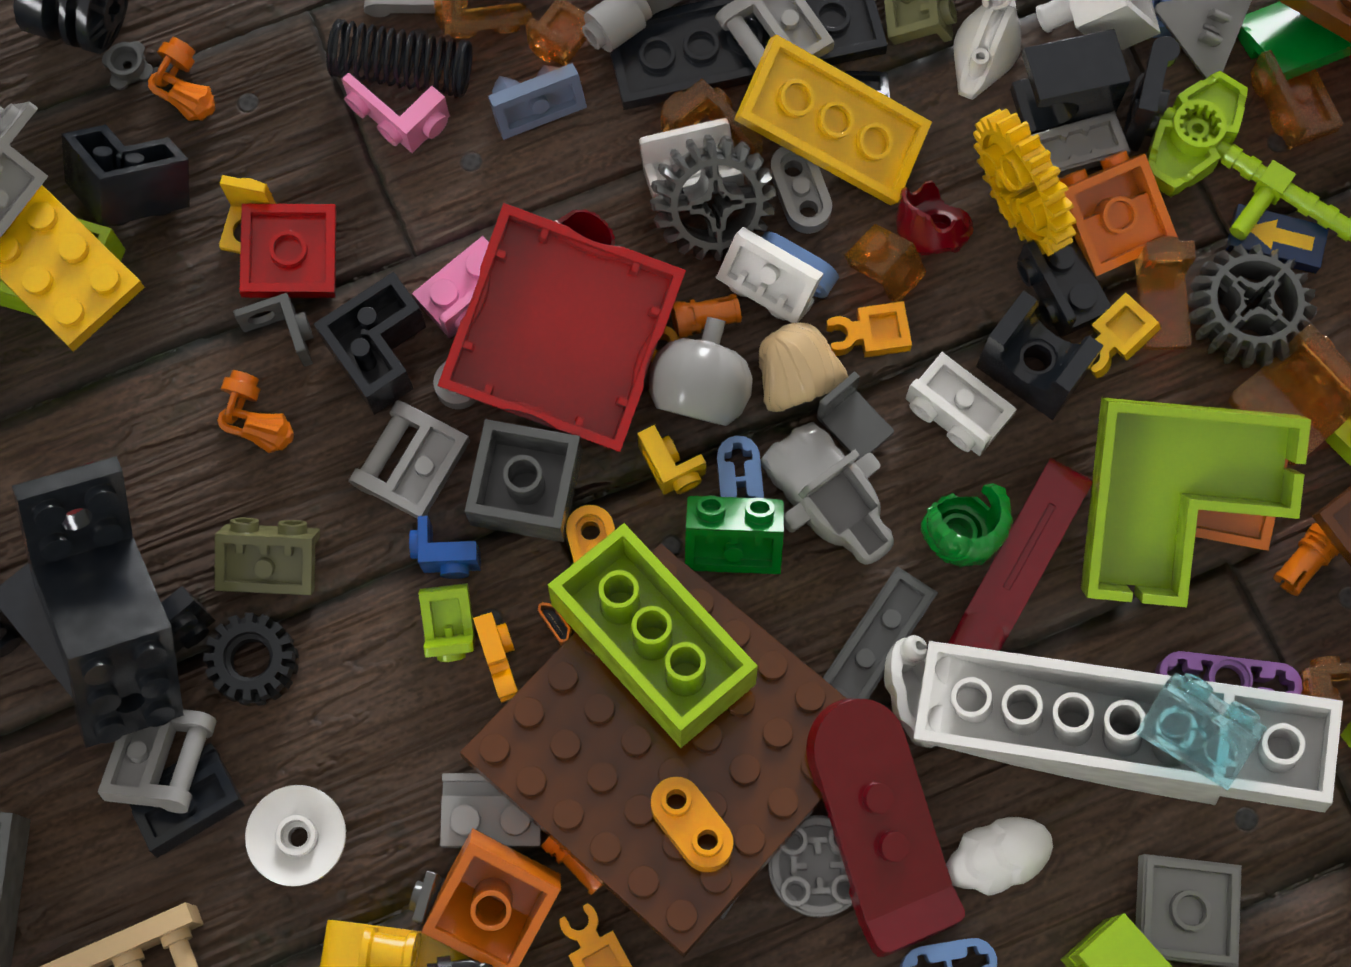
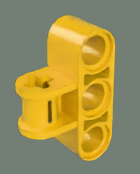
[320,920,469,967]

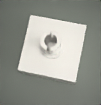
[1036,0,1161,50]

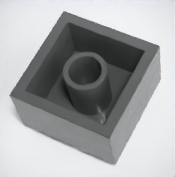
[465,419,583,542]

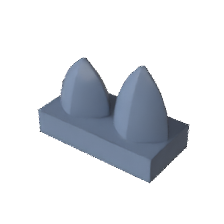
[488,63,587,140]

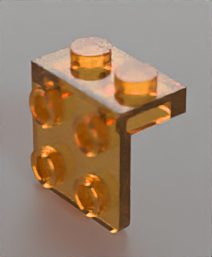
[1229,323,1351,465]

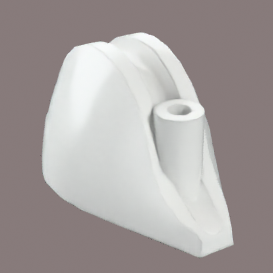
[953,0,1021,100]

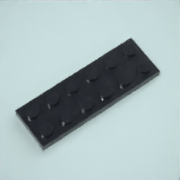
[609,0,888,110]

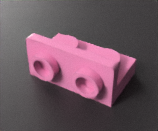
[412,236,489,339]

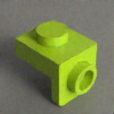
[418,583,476,662]

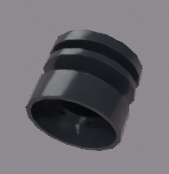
[13,0,129,54]

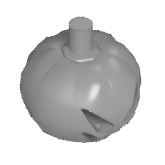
[648,317,753,426]

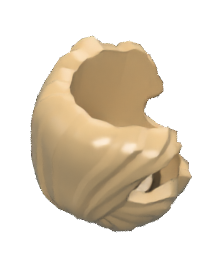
[759,322,849,412]

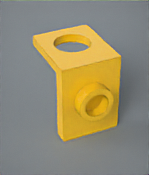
[219,175,276,254]

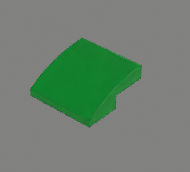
[1237,1,1351,84]

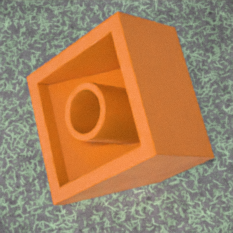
[421,828,561,967]

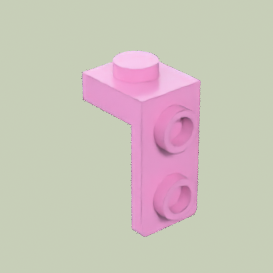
[342,73,450,153]

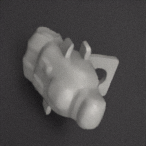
[760,422,894,565]

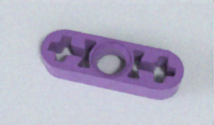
[1155,651,1302,695]

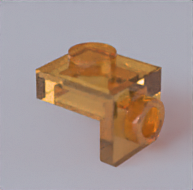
[526,0,587,66]
[844,224,926,302]

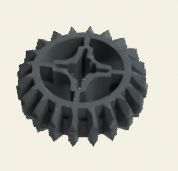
[650,134,776,261]
[1186,243,1318,369]

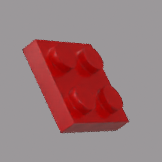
[239,204,337,298]

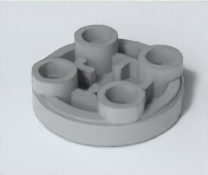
[768,815,852,918]

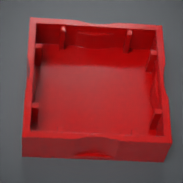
[437,203,686,452]

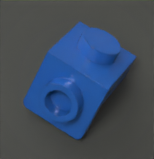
[409,516,481,579]

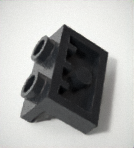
[1017,237,1111,338]

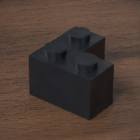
[62,124,190,227]
[314,271,426,415]

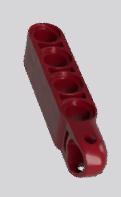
[948,458,1093,651]

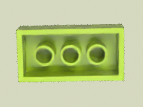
[548,523,758,748]

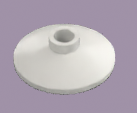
[245,785,346,887]

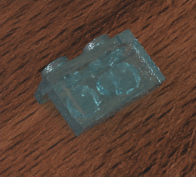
[1135,673,1267,791]

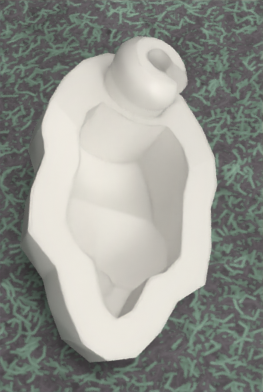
[884,635,935,748]
[946,817,1053,896]

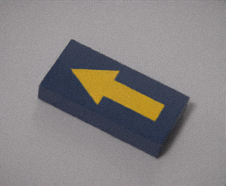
[1225,204,1329,274]

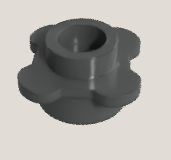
[102,41,154,90]

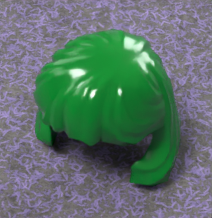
[920,483,1013,567]

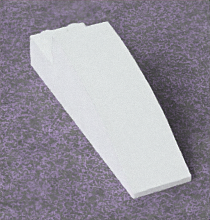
[914,641,1343,813]

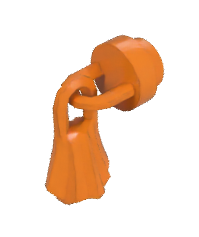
[148,37,215,121]
[217,370,294,453]

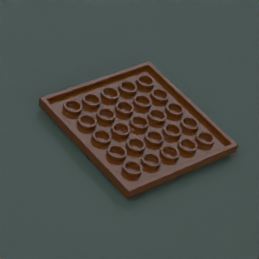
[460,543,847,957]

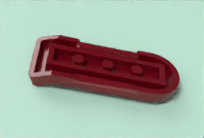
[806,698,965,957]

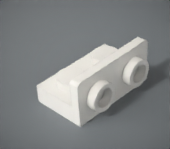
[716,227,824,323]

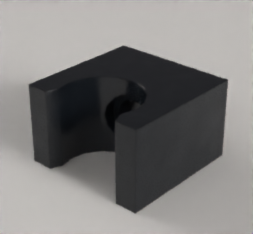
[1010,29,1131,135]
[976,290,1104,420]

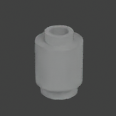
[582,0,652,52]

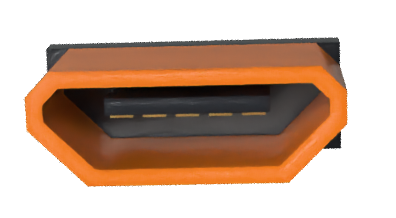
[537,602,573,646]

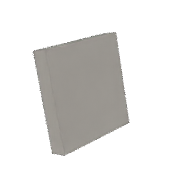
[1136,854,1242,967]

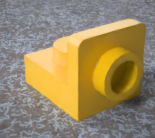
[637,425,706,495]

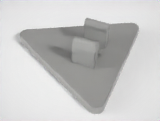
[1154,0,1252,79]

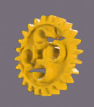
[973,109,1077,256]

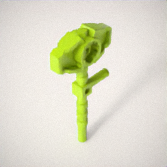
[1147,71,1351,242]

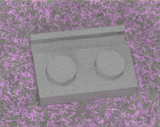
[440,773,542,848]

